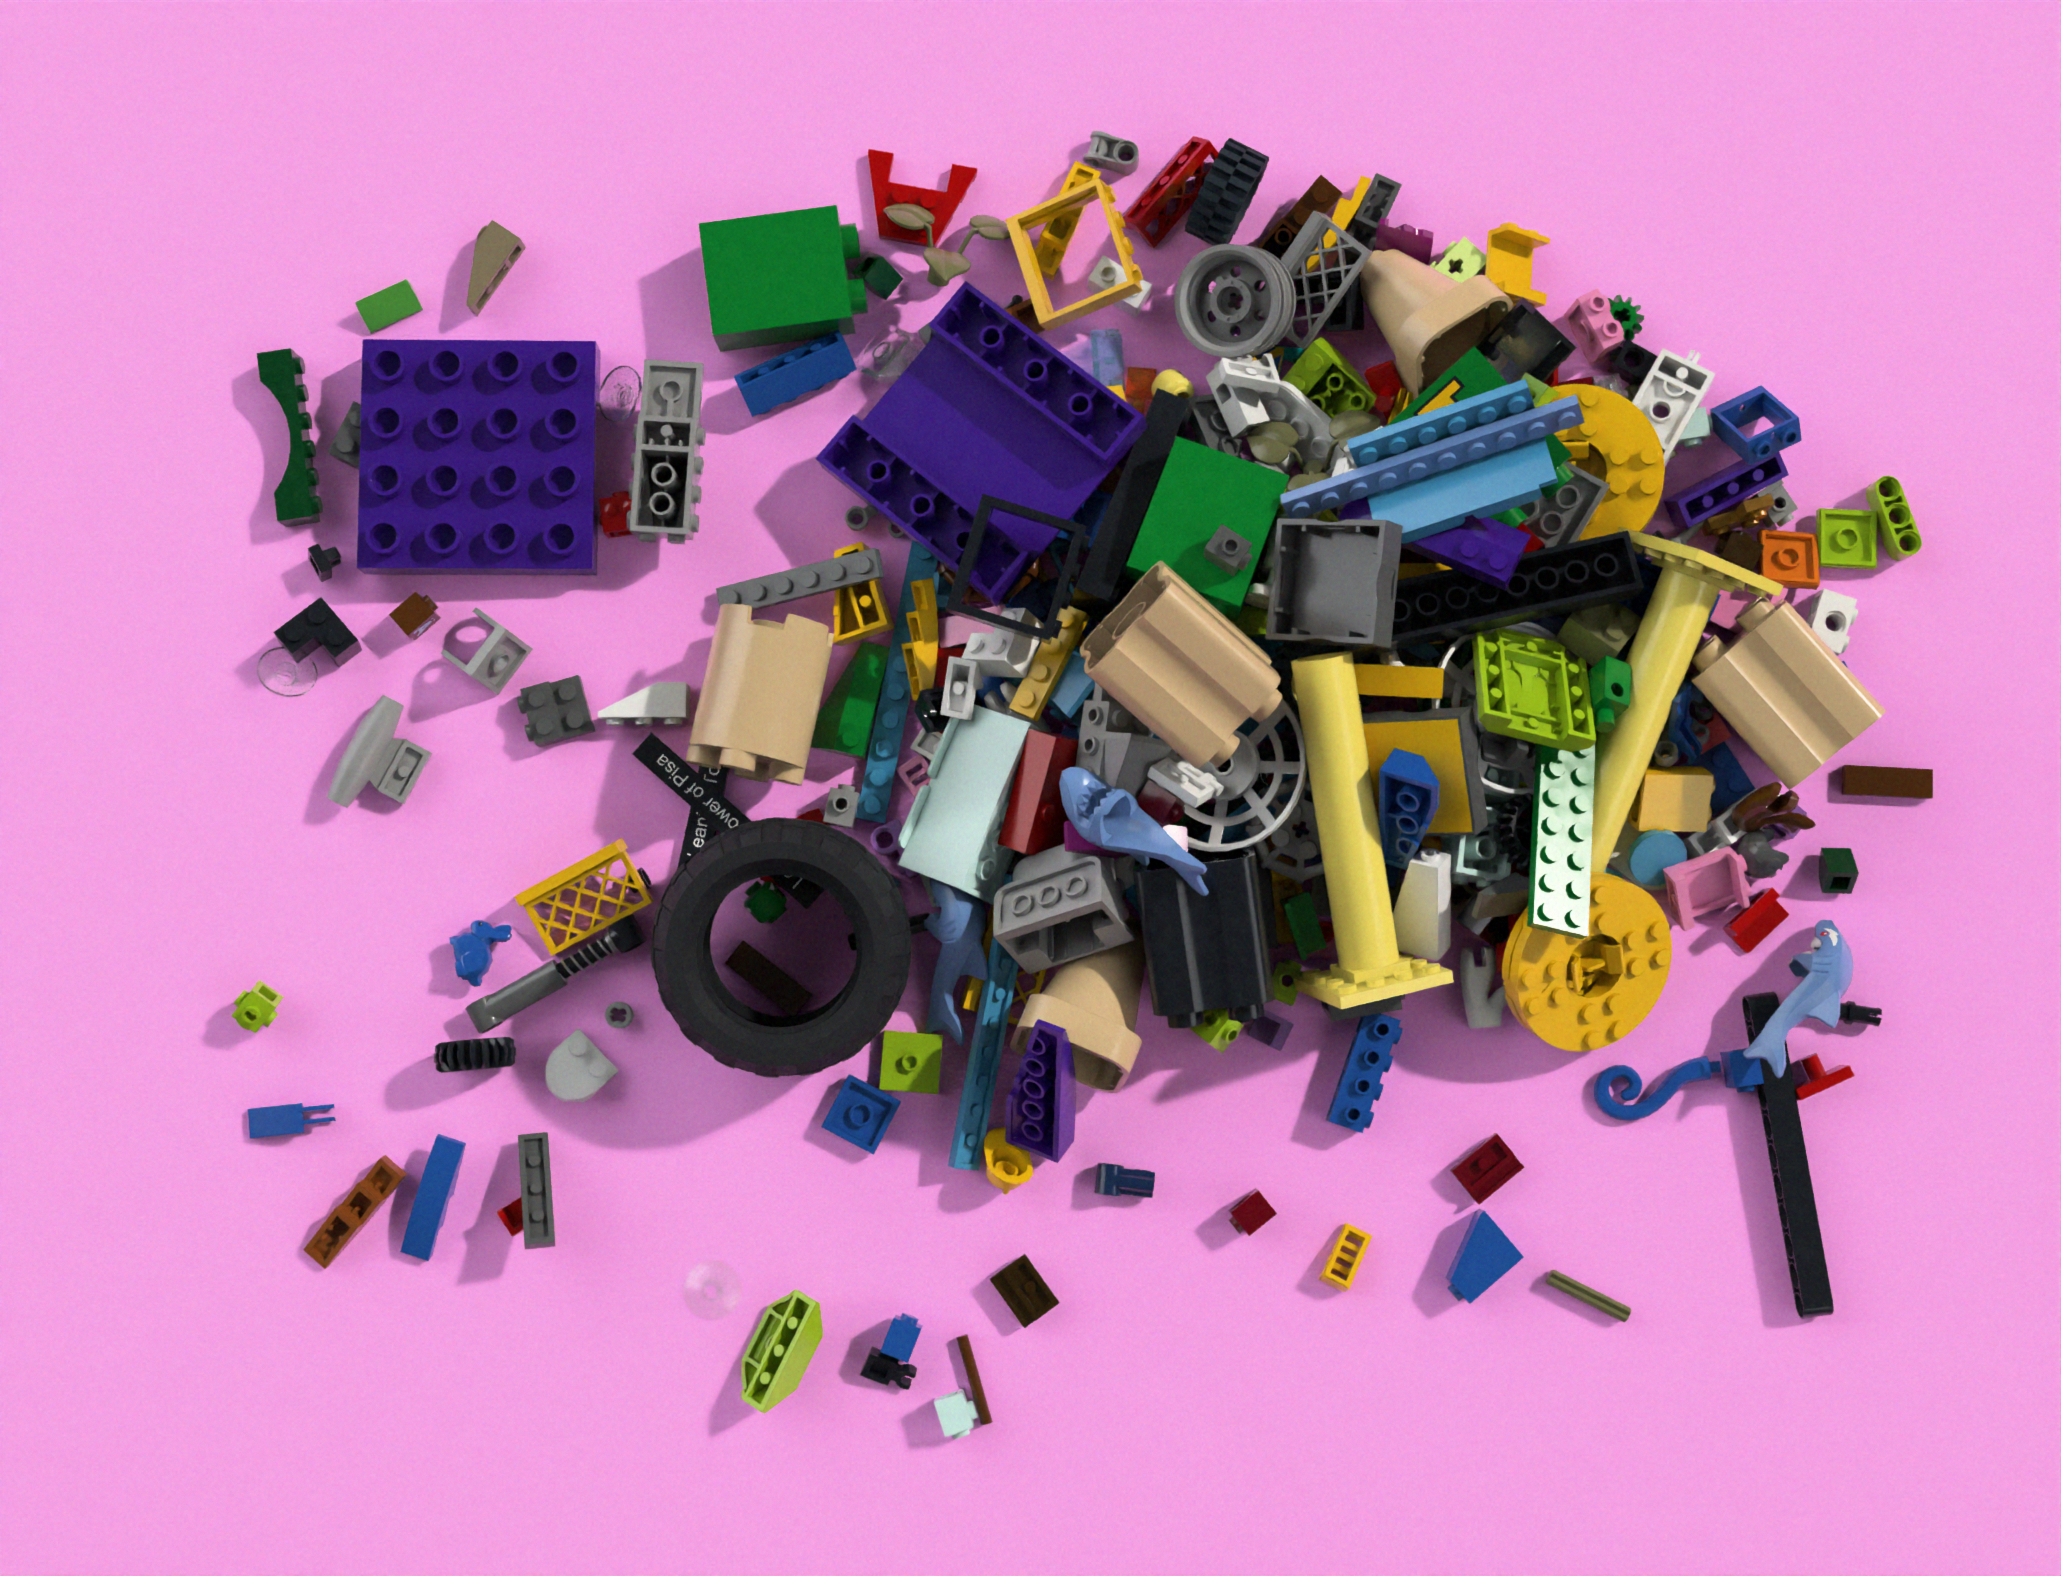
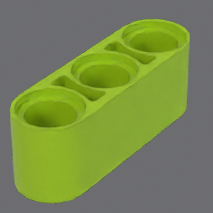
[1866,475,1922,561]

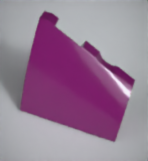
[1372,218,1434,265]

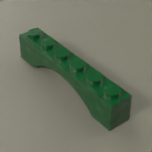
[257,348,323,527]

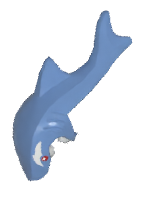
[1743,919,1854,1078]

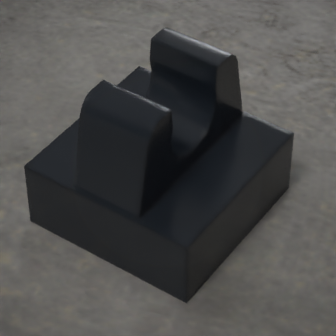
[308,543,341,582]

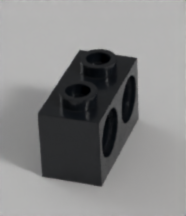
[1456,891,1509,948]

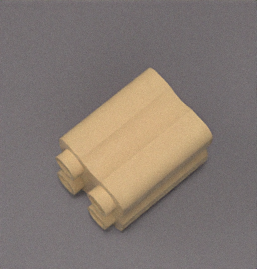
[1080,560,1283,769]
[1690,597,1886,790]

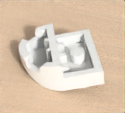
[545,1028,619,1102]

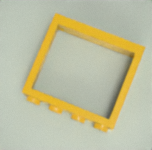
[1005,178,1143,331]

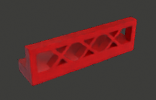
[1123,136,1219,248]

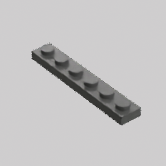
[716,548,884,611]

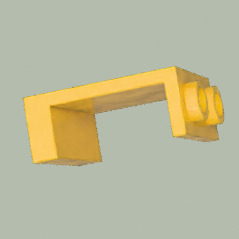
[1485,222,1550,308]

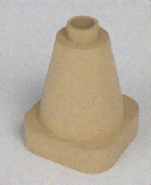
[1360,249,1513,401]
[1010,914,1146,1093]

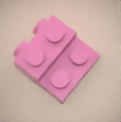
[1564,288,1624,366]

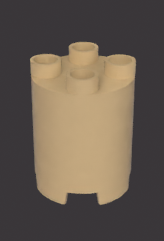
[686,604,834,786]

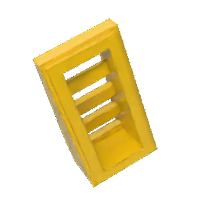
[1319,1223,1372,1292]

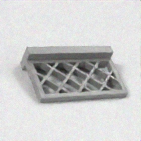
[1256,211,1373,350]

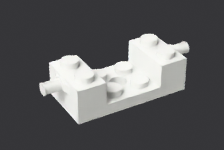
[1632,348,1716,466]

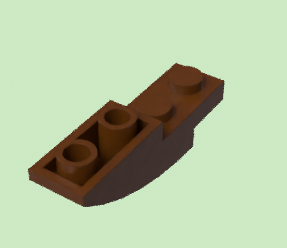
[1258,175,1343,260]

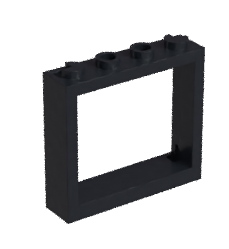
[946,494,1090,645]

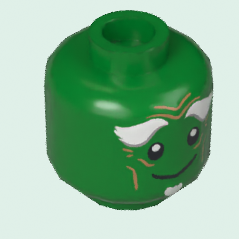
[744,881,787,924]

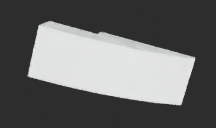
[1682,789,1757,859]

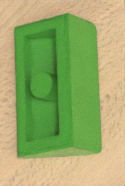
[355,279,423,334]

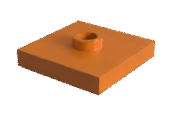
[1757,529,1820,590]

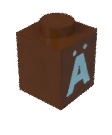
[389,592,441,640]

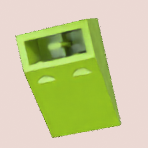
[1282,337,1377,419]

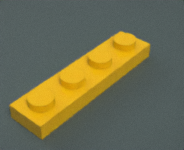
[1009,606,1090,722]

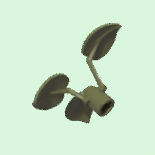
[883,204,1011,286]
[1247,410,1380,520]

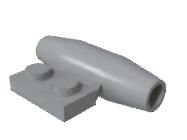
[326,695,433,808]

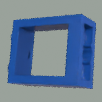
[1710,385,1802,465]

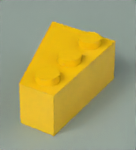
[833,541,894,647]

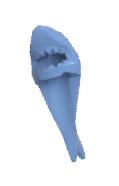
[1059,767,1209,896]
[924,878,988,1046]

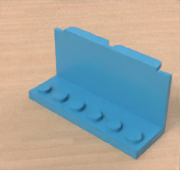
[1347,379,1558,544]

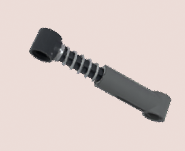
[465,914,647,1035]

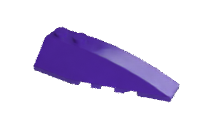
[1338,496,1531,591]
[1005,1019,1076,1163]

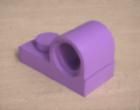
[870,819,920,879]

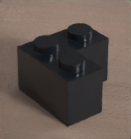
[1296,270,1364,332]
[273,597,362,667]

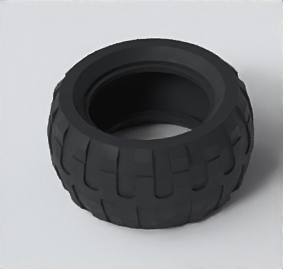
[651,817,912,1078]

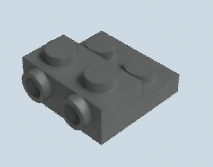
[517,675,596,747]

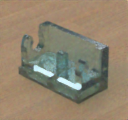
[1090,329,1126,391]

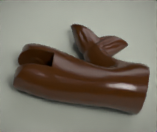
[1731,782,1816,834]

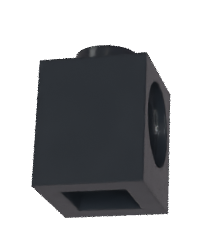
[1607,339,1658,386]

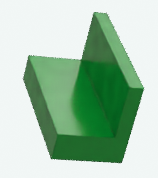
[1280,890,1327,961]

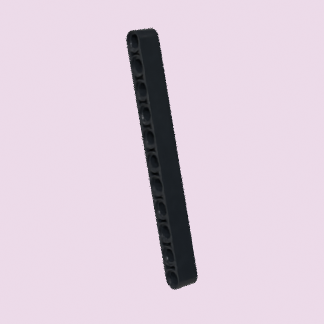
[1742,991,1834,1319]

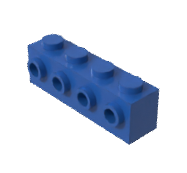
[734,329,857,417]
[1325,1013,1403,1133]

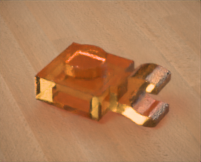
[1125,366,1157,415]

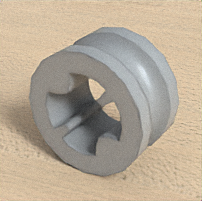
[605,1002,634,1028]

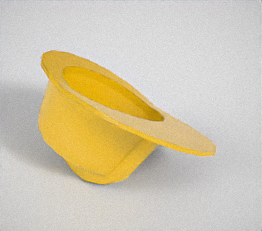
[984,1127,1033,1195]

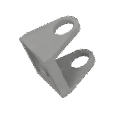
[441,607,533,695]

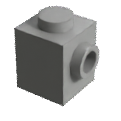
[823,784,860,830]

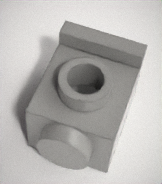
[1749,479,1798,528]

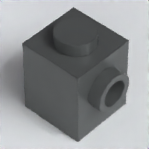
[1203,524,1253,577]

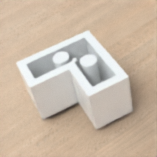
[962,608,1045,678]

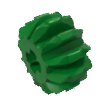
[1607,295,1644,345]

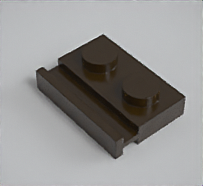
[990,1253,1060,1329]

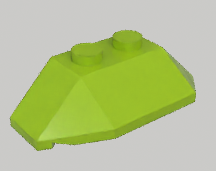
[741,1289,823,1413]

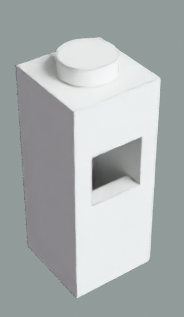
[1205,361,1270,438]

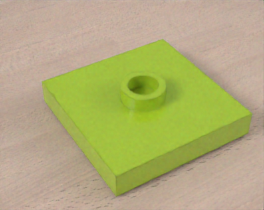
[1816,508,1877,570]
[879,1030,943,1094]

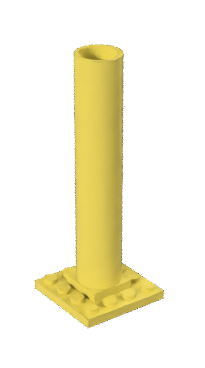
[1591,526,1784,872]
[1291,651,1454,1009]

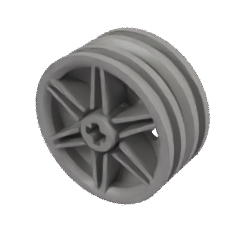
[1174,244,1296,357]

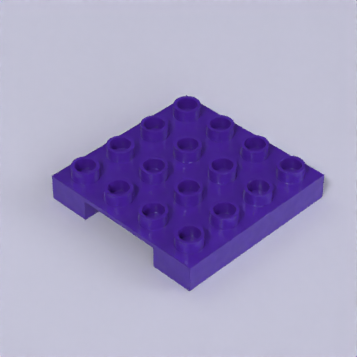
[815,281,1148,607]
[357,339,601,575]

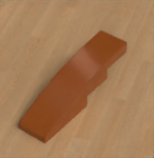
[303,1155,407,1269]

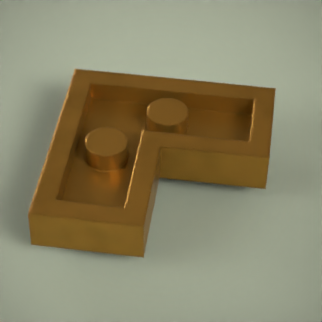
[1701,493,1775,538]

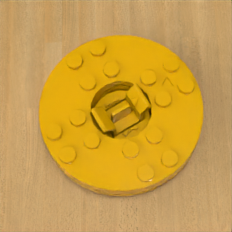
[1550,384,1665,541]
[1502,872,1672,1052]

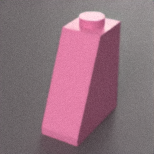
[938,604,1006,648]

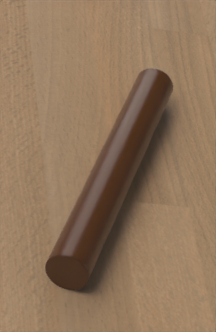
[956,1334,993,1425]

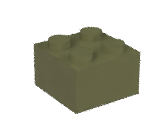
[1554,602,1642,667]

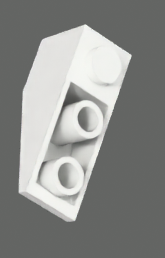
[598,682,690,726]

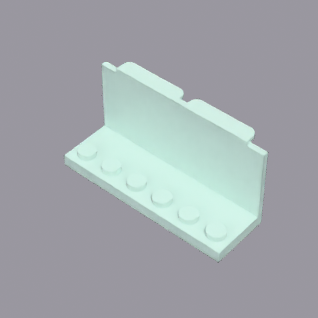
[898,705,1043,905]

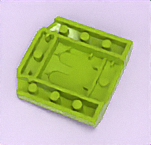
[1472,628,1596,752]

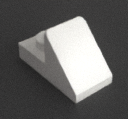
[940,656,983,720]

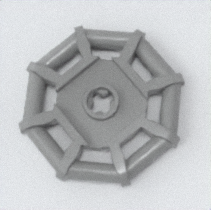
[1245,774,1324,884]

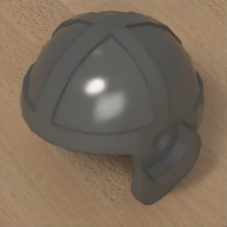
[1736,828,1789,879]

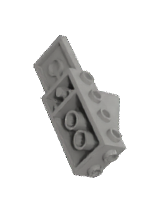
[626,359,706,544]
[1068,682,1172,819]

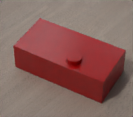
[998,729,1079,855]

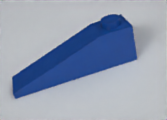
[1379,748,1440,870]

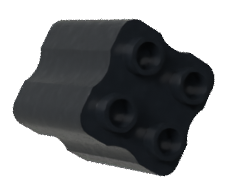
[1133,843,1275,1028]

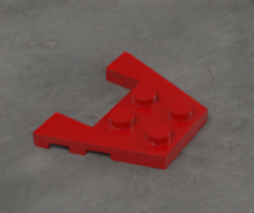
[868,149,978,248]

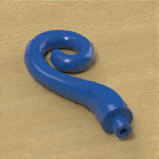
[1593,1056,1721,1121]

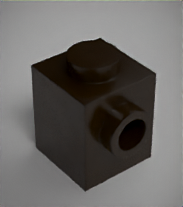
[1713,531,1765,572]

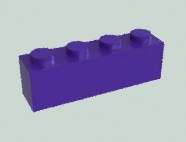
[1663,452,1789,528]

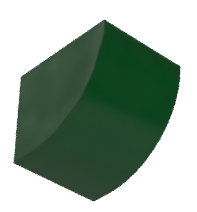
[851,252,903,300]
[1819,847,1859,894]

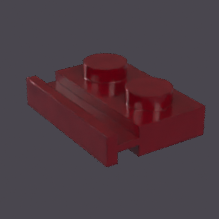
[1450,1133,1524,1205]

